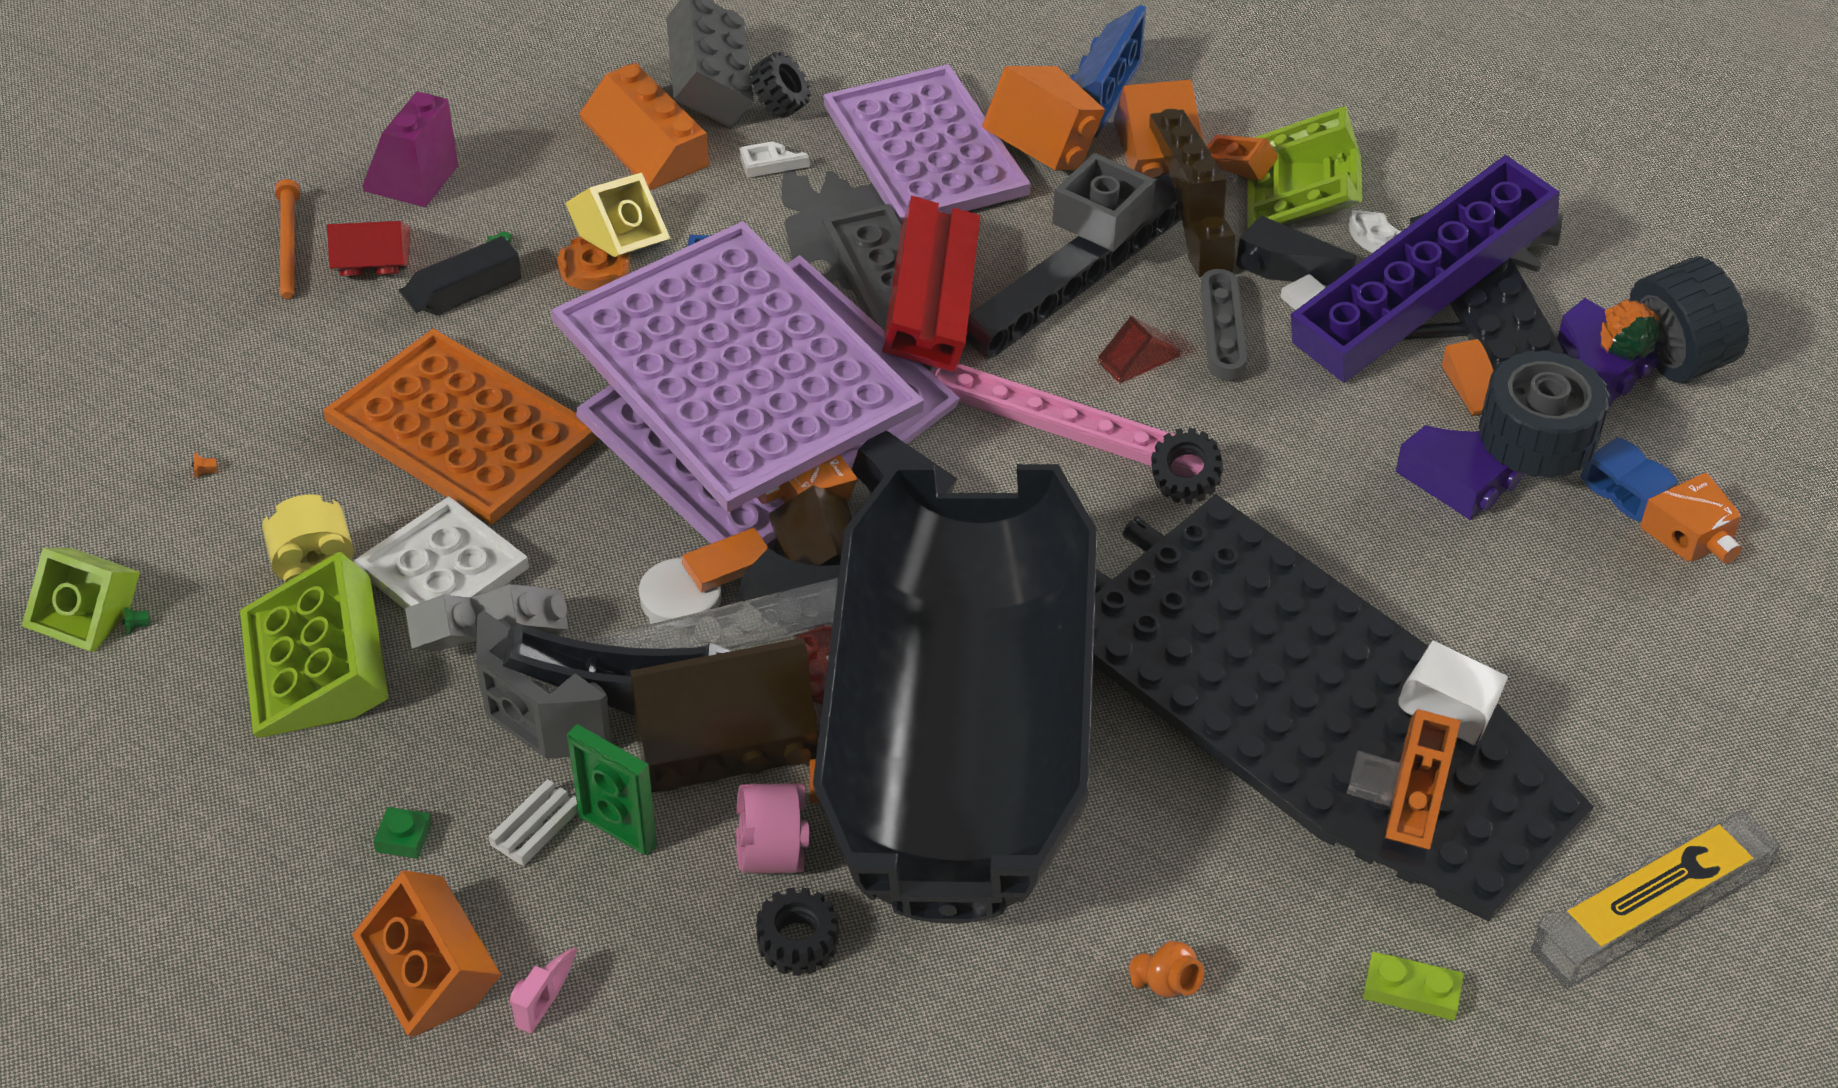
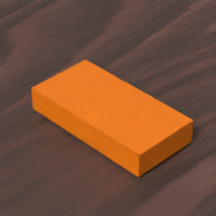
[682,528,768,593]

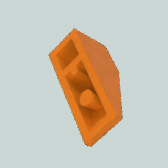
[1385,709,1461,850]

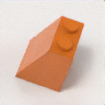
[982,66,1105,170]
[1114,79,1204,178]

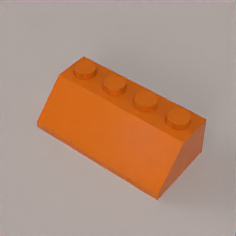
[579,62,709,190]

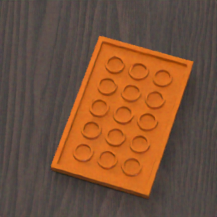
[323,328,598,525]

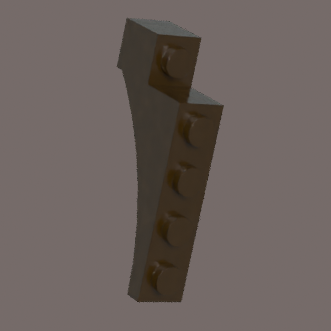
[1149,109,1236,277]

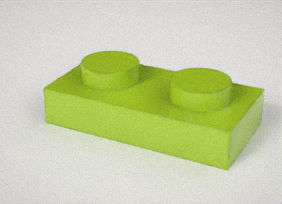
[1362,951,1464,1021]

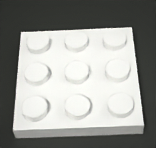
[355,496,529,610]

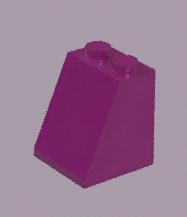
[362,91,458,208]

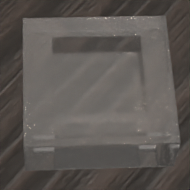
[1346,751,1401,806]

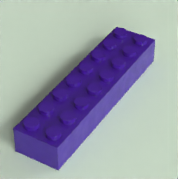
[1291,154,1560,383]

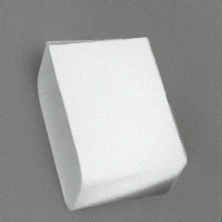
[1398,640,1508,746]

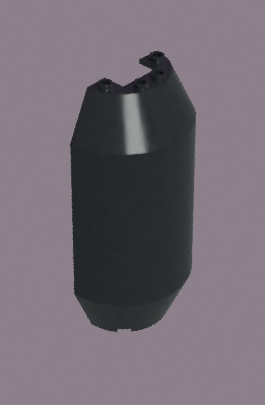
[813,464,1097,924]

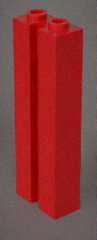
[882,195,980,372]

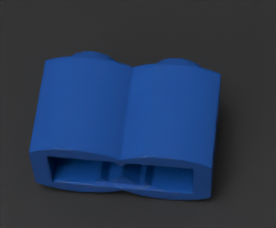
[1580,437,1678,522]

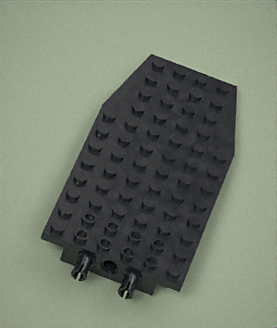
[1057,494,1594,922]

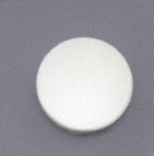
[639,558,722,630]

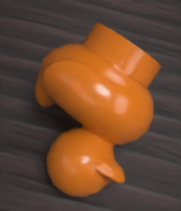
[1128,940,1205,998]

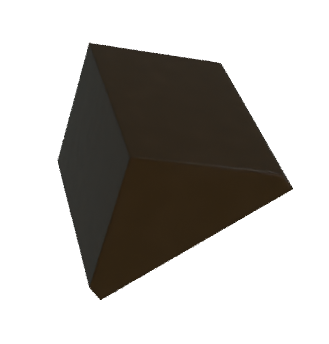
[769,485,853,566]

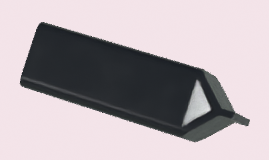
[398,236,522,315]

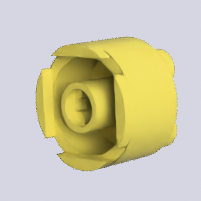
[262,494,354,583]

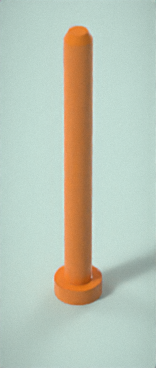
[275,179,300,299]

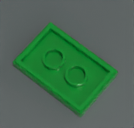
[567,724,657,856]

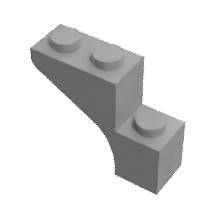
[405,584,569,651]

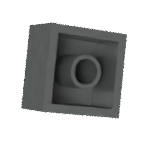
[1053,153,1156,252]

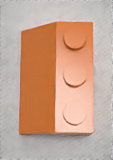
[352,870,501,1037]

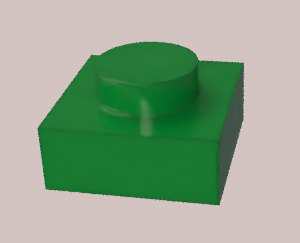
[373,807,432,859]

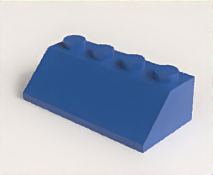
[1070,5,1146,138]

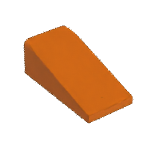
[1207,134,1277,180]
[1441,339,1494,416]

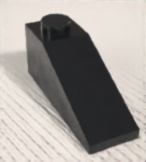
[1236,215,1357,285]

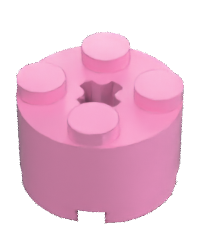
[736,783,809,874]

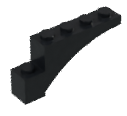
[503,623,731,716]

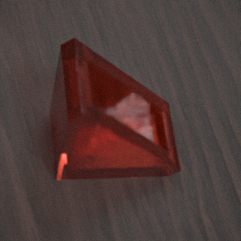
[1098,316,1180,384]

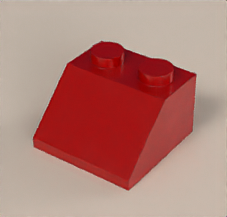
[327,221,410,277]

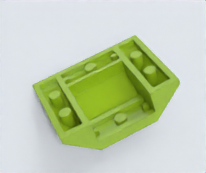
[1247,106,1362,229]

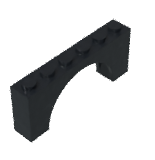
[737,430,957,652]

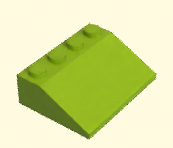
[240,551,389,738]

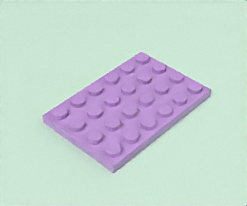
[824,64,1031,225]

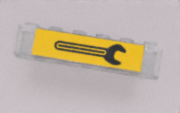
[1531,809,1780,990]

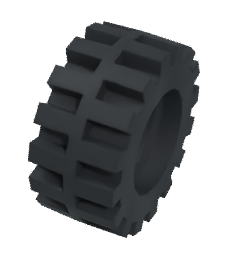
[750,51,811,118]
[1151,428,1223,504]
[756,887,839,976]

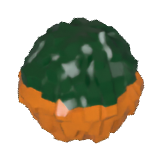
[1600,299,1660,361]

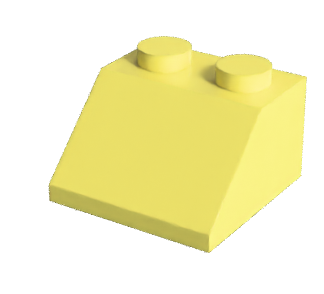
[565,173,670,257]

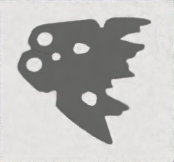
[782,170,975,291]

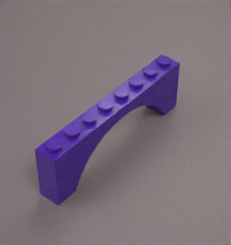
[1395,298,1659,520]

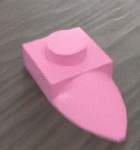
[510,947,577,1034]

